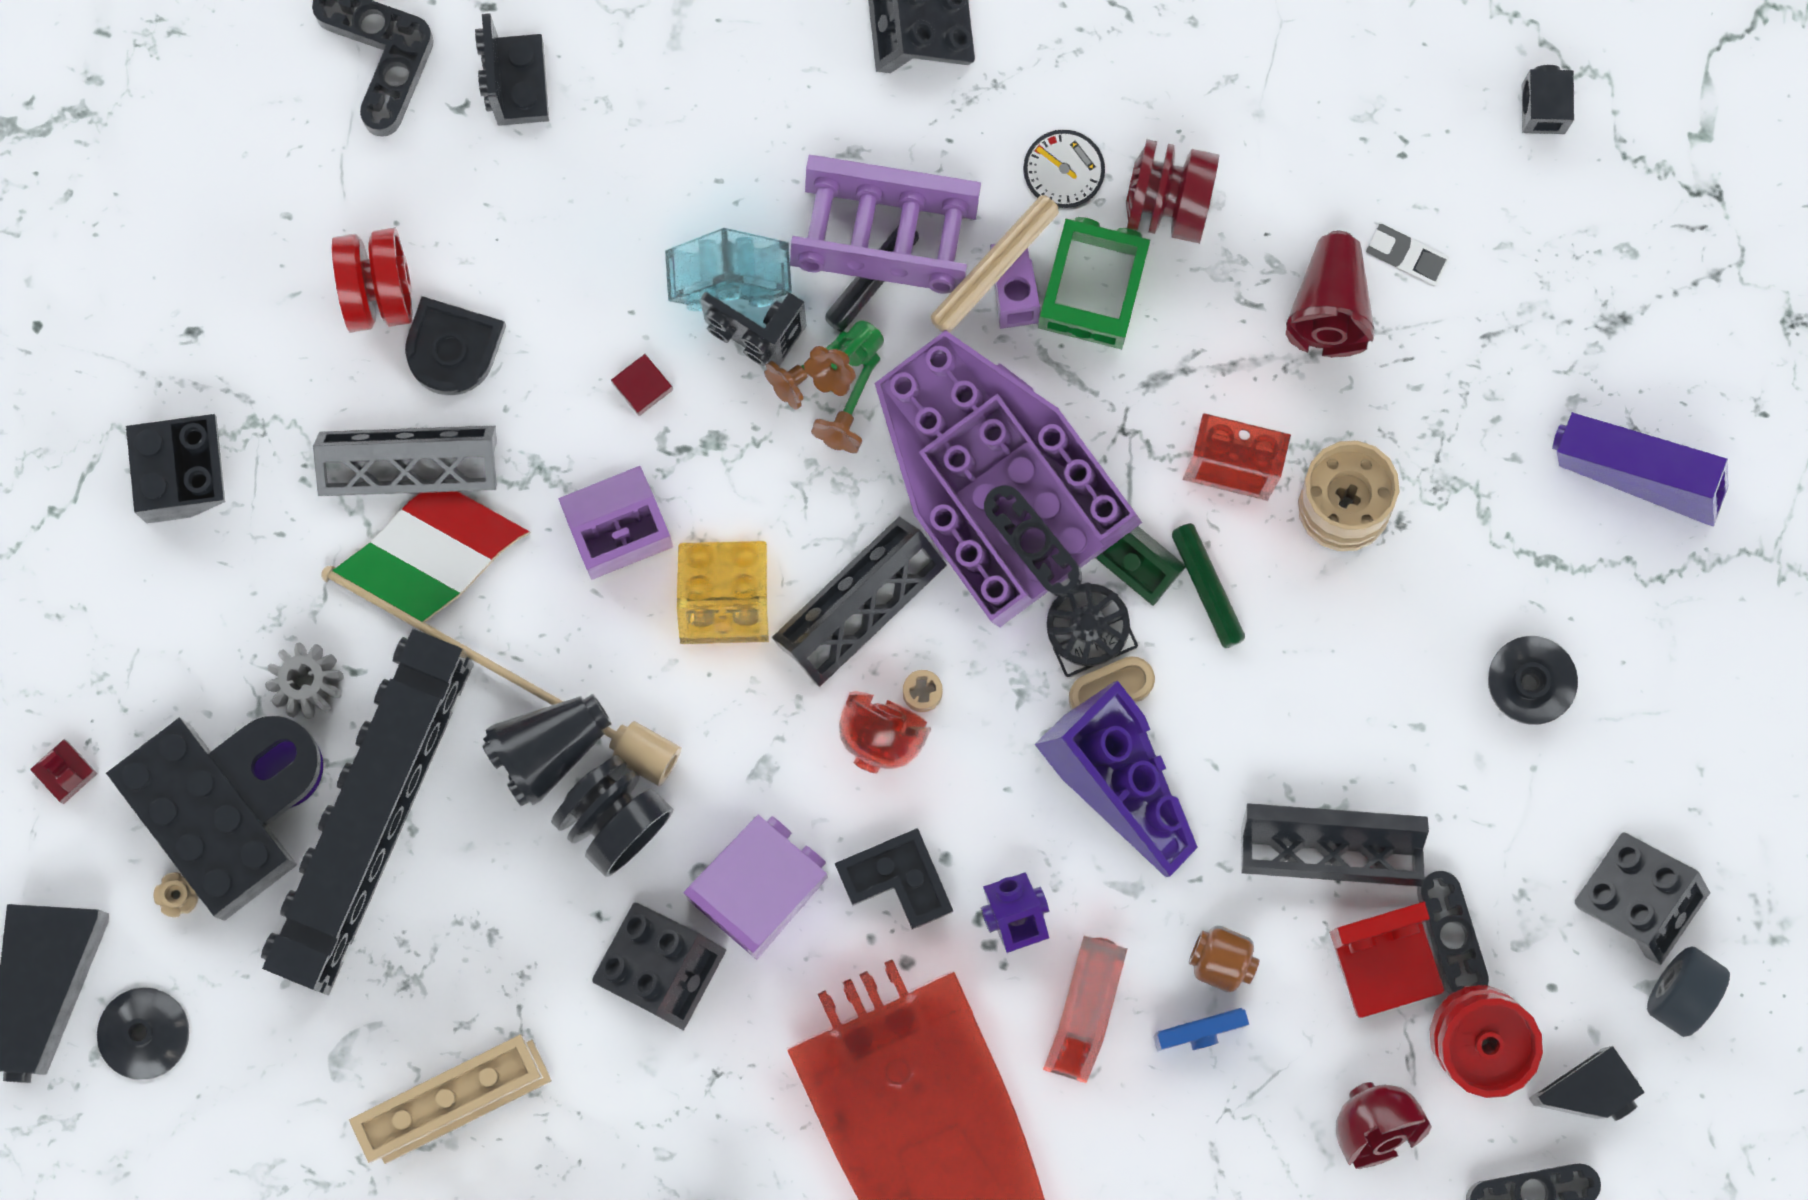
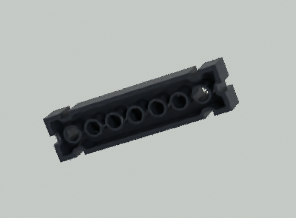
[261,628,474,996]

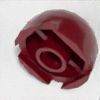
[1336,1082,1432,1169]

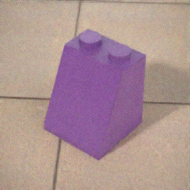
[683,814,828,960]

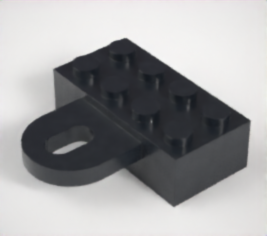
[106,716,321,921]

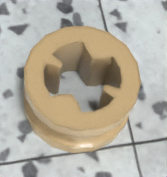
[903,670,943,712]

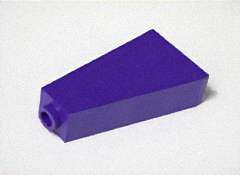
[1552,412,1729,527]

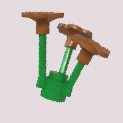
[764,320,884,454]

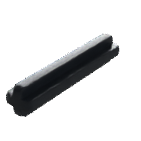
[825,225,919,332]

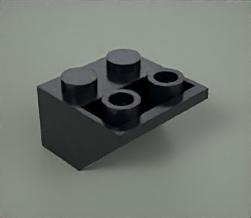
[126,414,226,524]

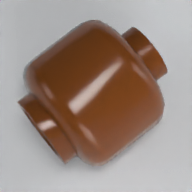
[1188,925,1260,993]

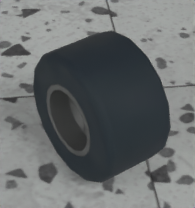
[1647,946,1730,1037]

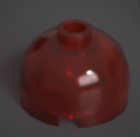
[839,691,931,774]

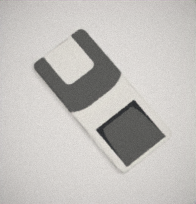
[1366,224,1449,286]

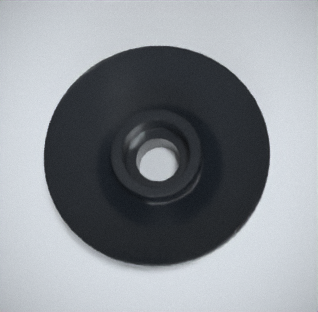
[1488,636,1578,725]
[97,988,189,1080]

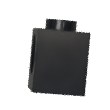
[1521,65,1574,134]

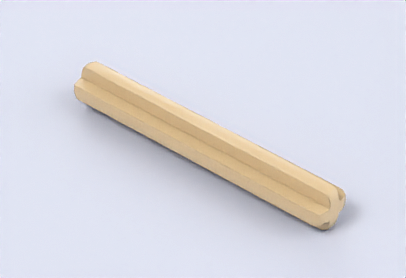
[931,195,1059,333]

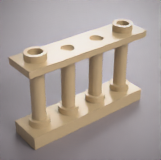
[349,1034,552,1164]

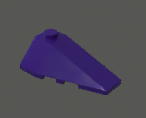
[1034,681,1198,877]

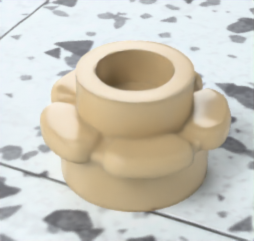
[153,872,198,917]

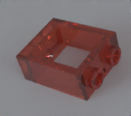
[1182,413,1291,501]

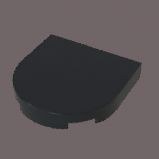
[405,296,506,395]

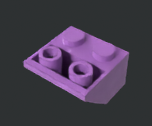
[558,466,674,580]

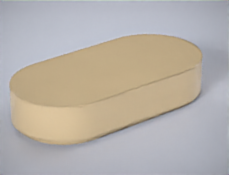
[1069,656,1155,710]

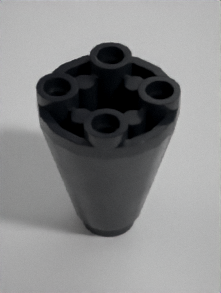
[482,694,612,807]

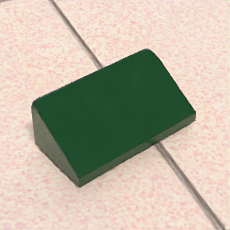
[1095,526,1186,606]

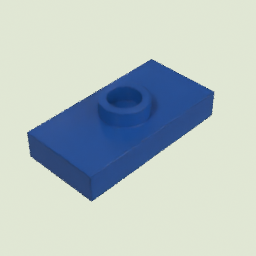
[1153,1008,1250,1052]

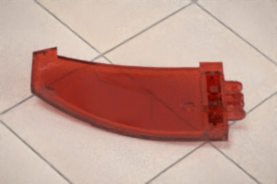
[786,959,1045,1200]

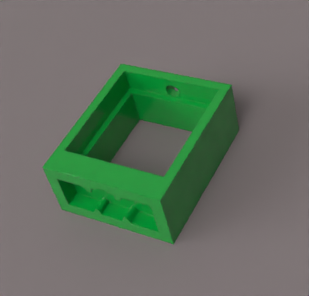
[1038,217,1151,350]

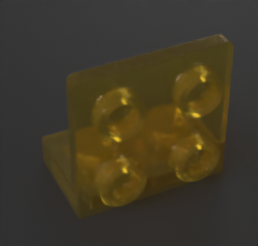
[677,541,769,644]

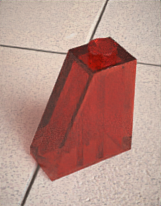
[1043,935,1128,1083]

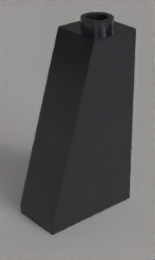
[0,904,109,1083]

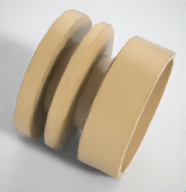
[1298,441,1400,551]

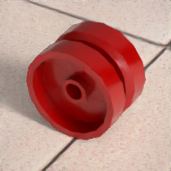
[331,227,413,333]
[1429,985,1543,1098]

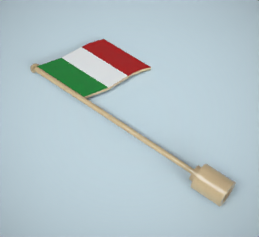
[321,491,682,786]

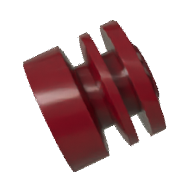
[1126,139,1220,244]

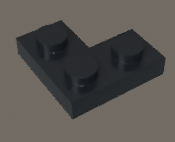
[835,828,954,930]

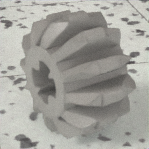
[265,642,344,719]

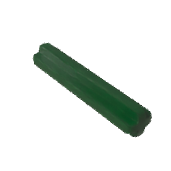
[1172,523,1245,648]

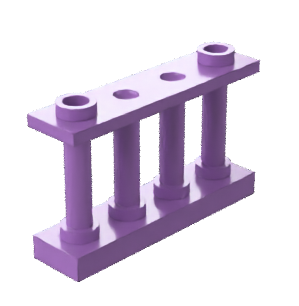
[790,154,981,294]

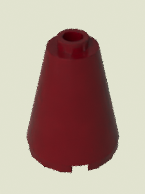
[1285,230,1375,358]

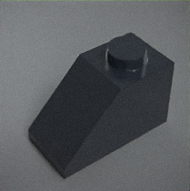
[1529,1046,1645,1121]

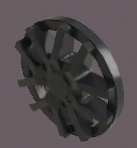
[1046,582,1130,666]

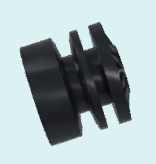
[551,755,674,877]

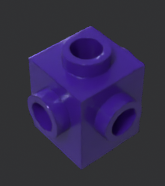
[980,872,1050,953]

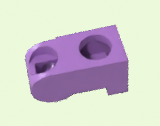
[990,244,1040,329]

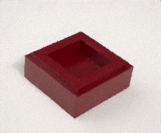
[611,354,673,416]

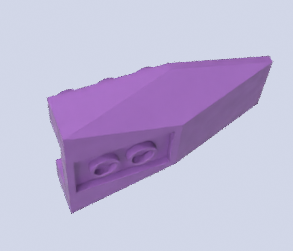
[874,330,1143,628]

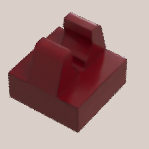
[30,739,98,804]

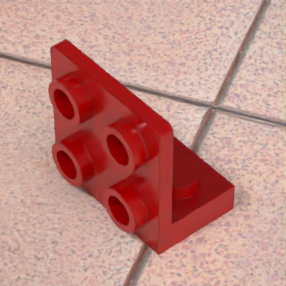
[1329,901,1444,1018]

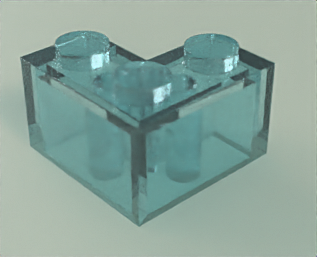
[665,228,792,311]

